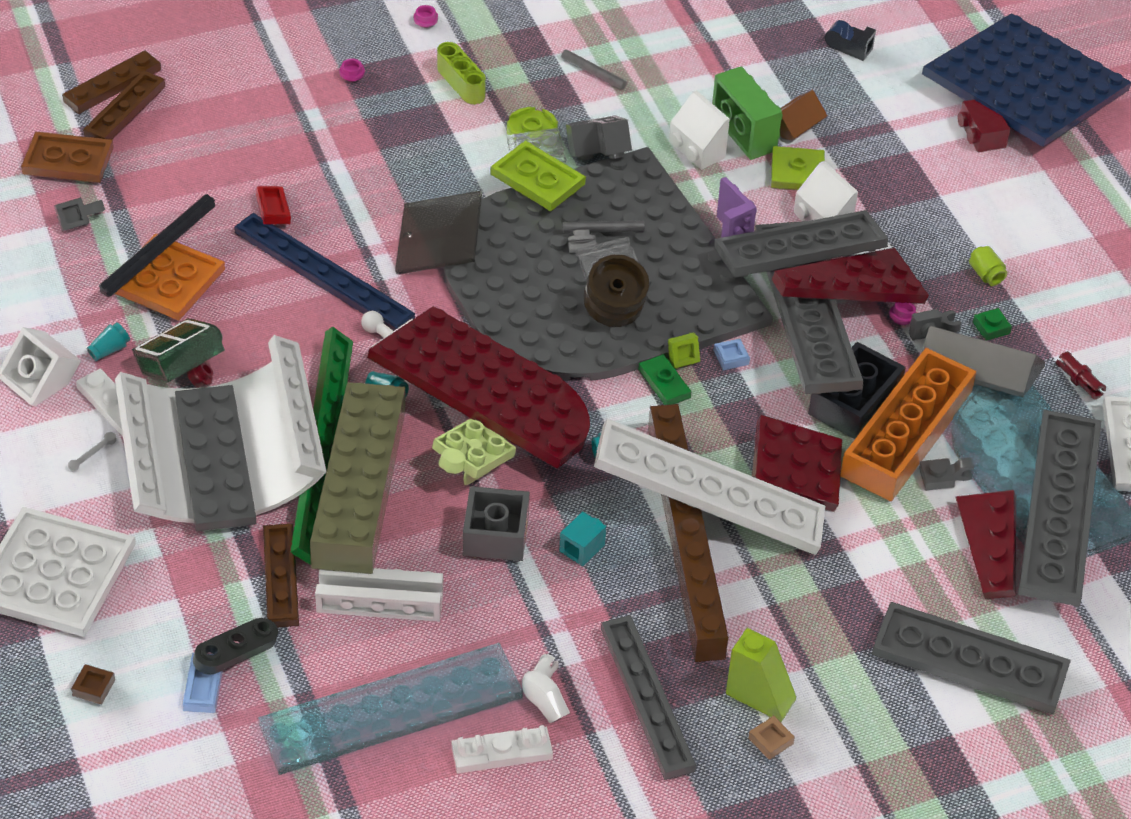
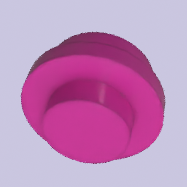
[413,5,438,28]
[339,58,365,82]
[889,302,916,325]

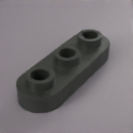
[193,618,278,674]

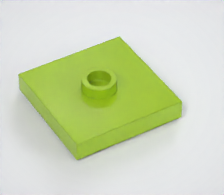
[771,146,825,190]

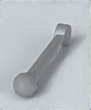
[68,432,116,471]

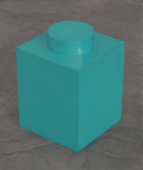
[559,511,607,567]

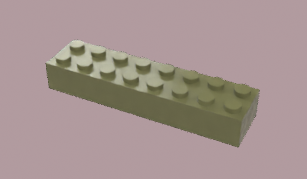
[310,382,405,574]

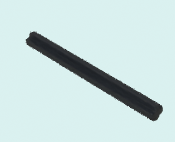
[99,194,215,297]

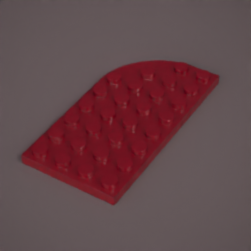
[367,306,590,469]

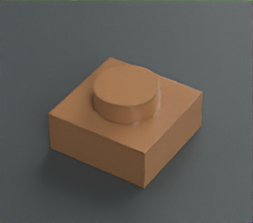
[748,716,795,760]

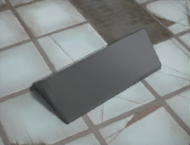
[921,326,1045,398]

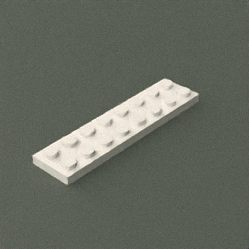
[594,419,825,555]

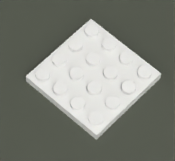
[0,507,136,637]

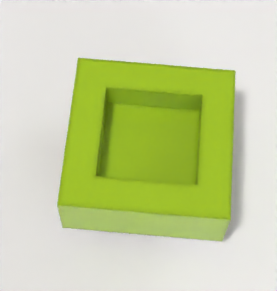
[668,332,700,369]

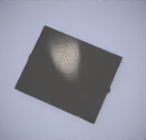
[395,190,482,275]

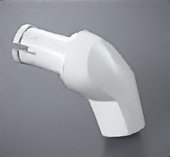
[522,654,570,723]

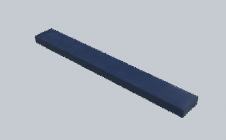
[234,213,415,331]

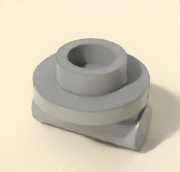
[568,230,597,253]

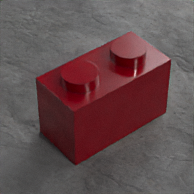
[957,99,1010,153]

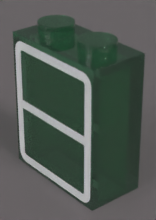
[132,318,225,382]

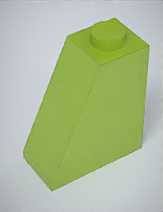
[726,628,797,722]

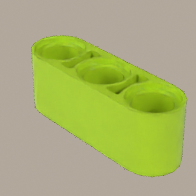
[437,42,486,105]

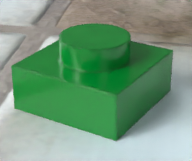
[973,308,1012,341]

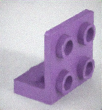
[717,177,757,238]

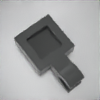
[54,197,105,232]
[909,309,961,341]
[919,458,974,491]

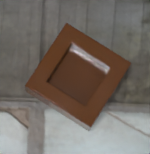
[71,664,115,705]

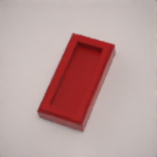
[256,186,291,224]

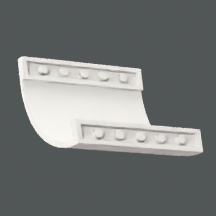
[115,335,326,523]

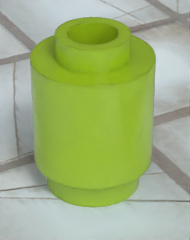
[969,246,1008,286]

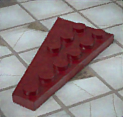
[772,247,929,304]

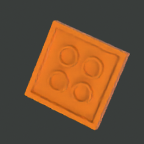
[114,233,225,321]

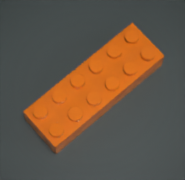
[840,348,977,502]

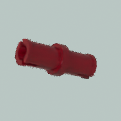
[1056,351,1106,400]

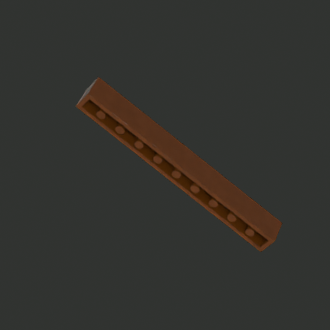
[648,404,729,662]

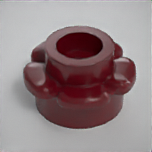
[187,361,214,388]

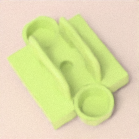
[432,419,516,485]

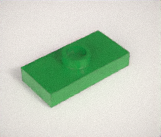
[638,354,692,405]

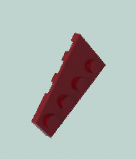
[955,490,1016,599]

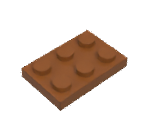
[21,131,114,183]

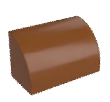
[780,89,828,140]

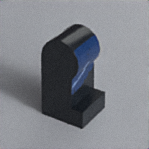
[825,20,876,61]

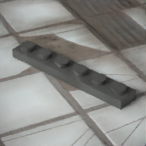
[601,615,696,780]

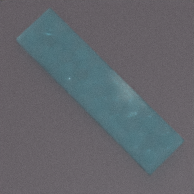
[258,643,523,775]

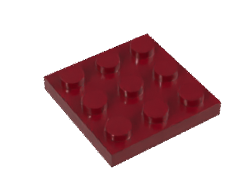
[752,415,842,512]

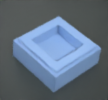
[713,339,750,370]

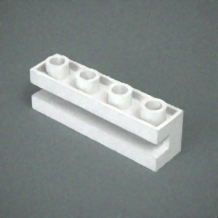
[315,568,443,622]

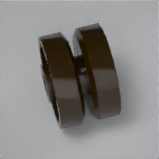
[583,255,649,327]

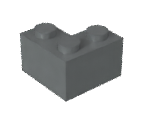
[566,115,632,160]

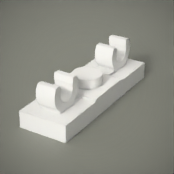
[451,725,553,774]

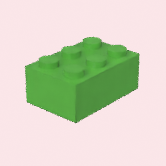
[712,66,783,160]

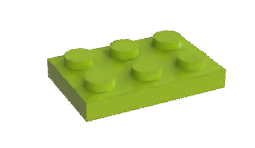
[490,140,586,211]

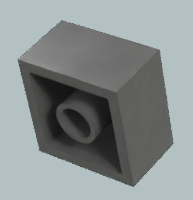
[463,486,530,561]

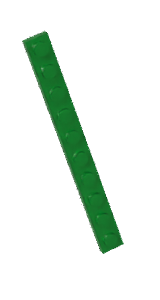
[290,327,353,565]

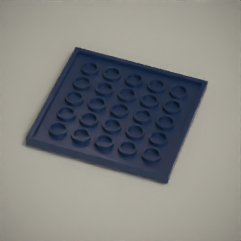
[922,13,1131,147]

